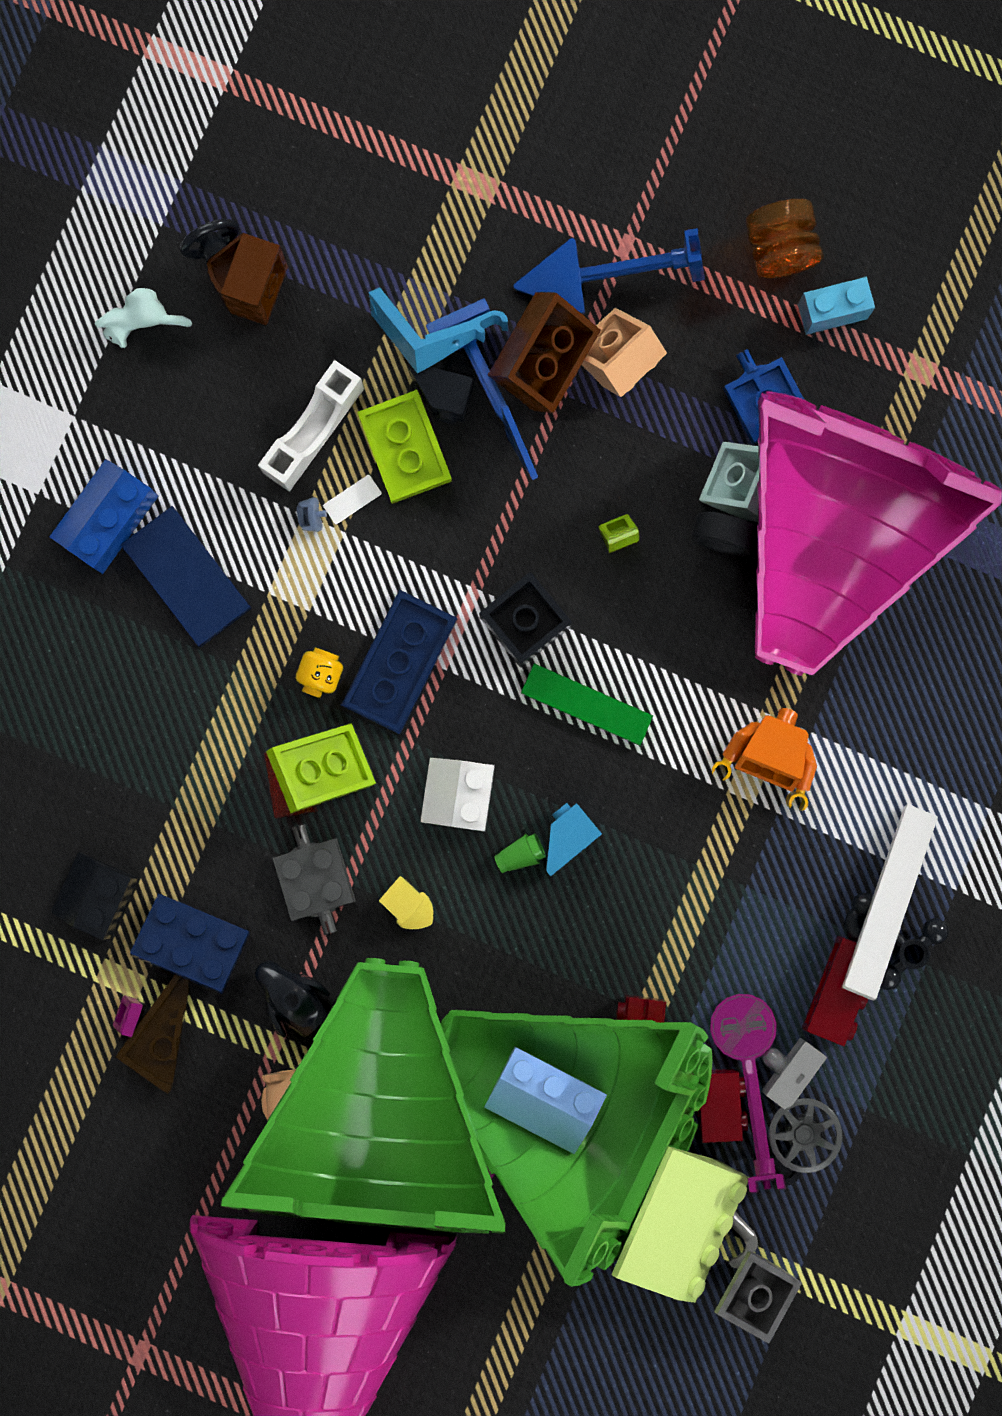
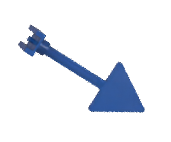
[514,228,705,315]
[426,298,538,480]

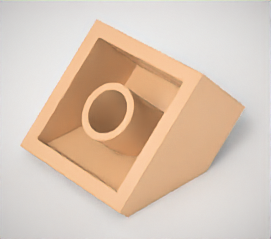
[582,308,667,397]

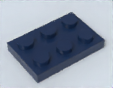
[130,893,250,994]

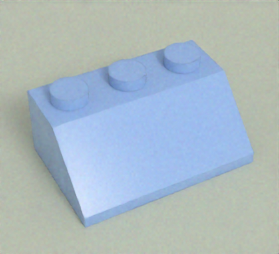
[484,1046,607,1154]

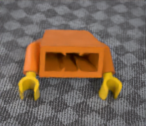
[712,708,817,811]

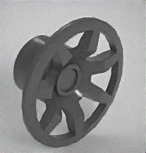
[768,1098,842,1173]

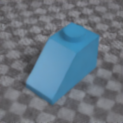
[546,803,602,876]

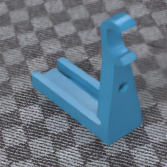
[369,287,508,373]

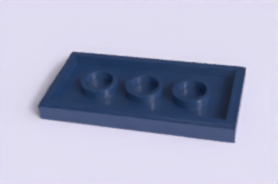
[121,506,252,647]
[341,589,458,735]

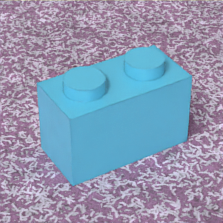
[798,277,875,335]

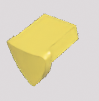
[379,876,433,929]

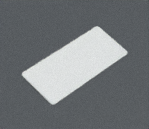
[323,475,382,524]

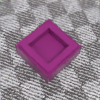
[113,995,143,1037]

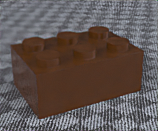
[488,292,601,413]

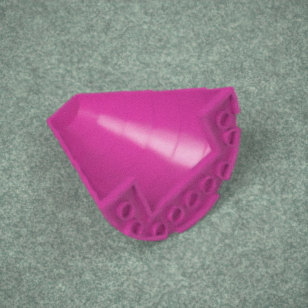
[755,391,1002,676]
[189,1215,456,1416]

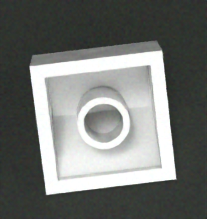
[421,758,495,832]

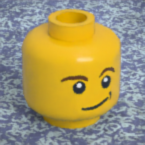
[296,647,343,698]

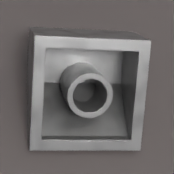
[714,1251,802,1344]

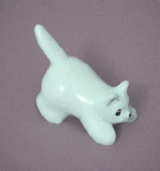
[94,288,192,348]

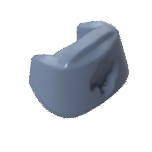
[297,497,327,532]

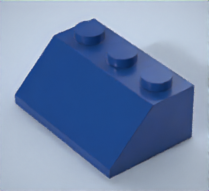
[49,459,159,574]

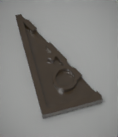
[116,975,191,1094]

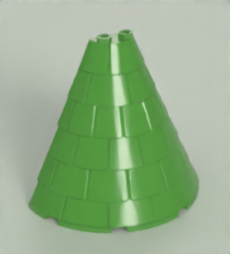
[221,958,506,1234]
[440,1010,712,1287]

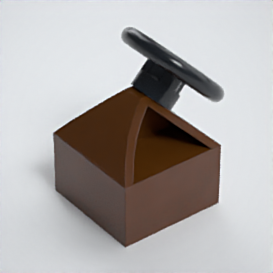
[179,219,288,326]

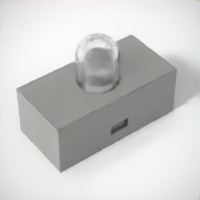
[762,1038,827,1111]

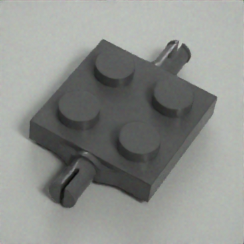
[273,824,356,935]

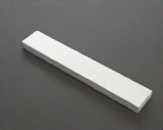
[841,804,938,1001]

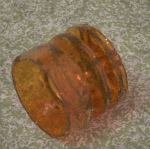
[745,199,824,278]

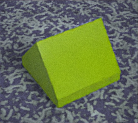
[598,514,639,553]

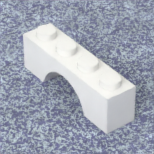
[258,360,364,492]

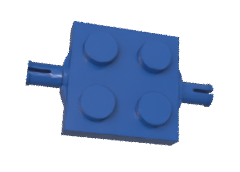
[723,349,804,445]

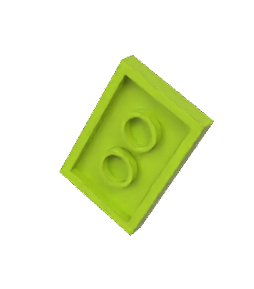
[357,390,452,504]
[266,723,376,813]

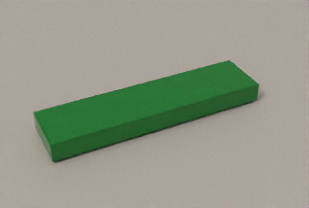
[521,663,653,746]

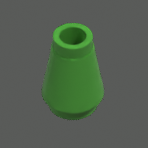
[494,833,546,873]

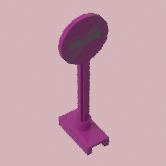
[710,994,786,1193]

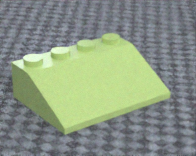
[611,1146,750,1303]

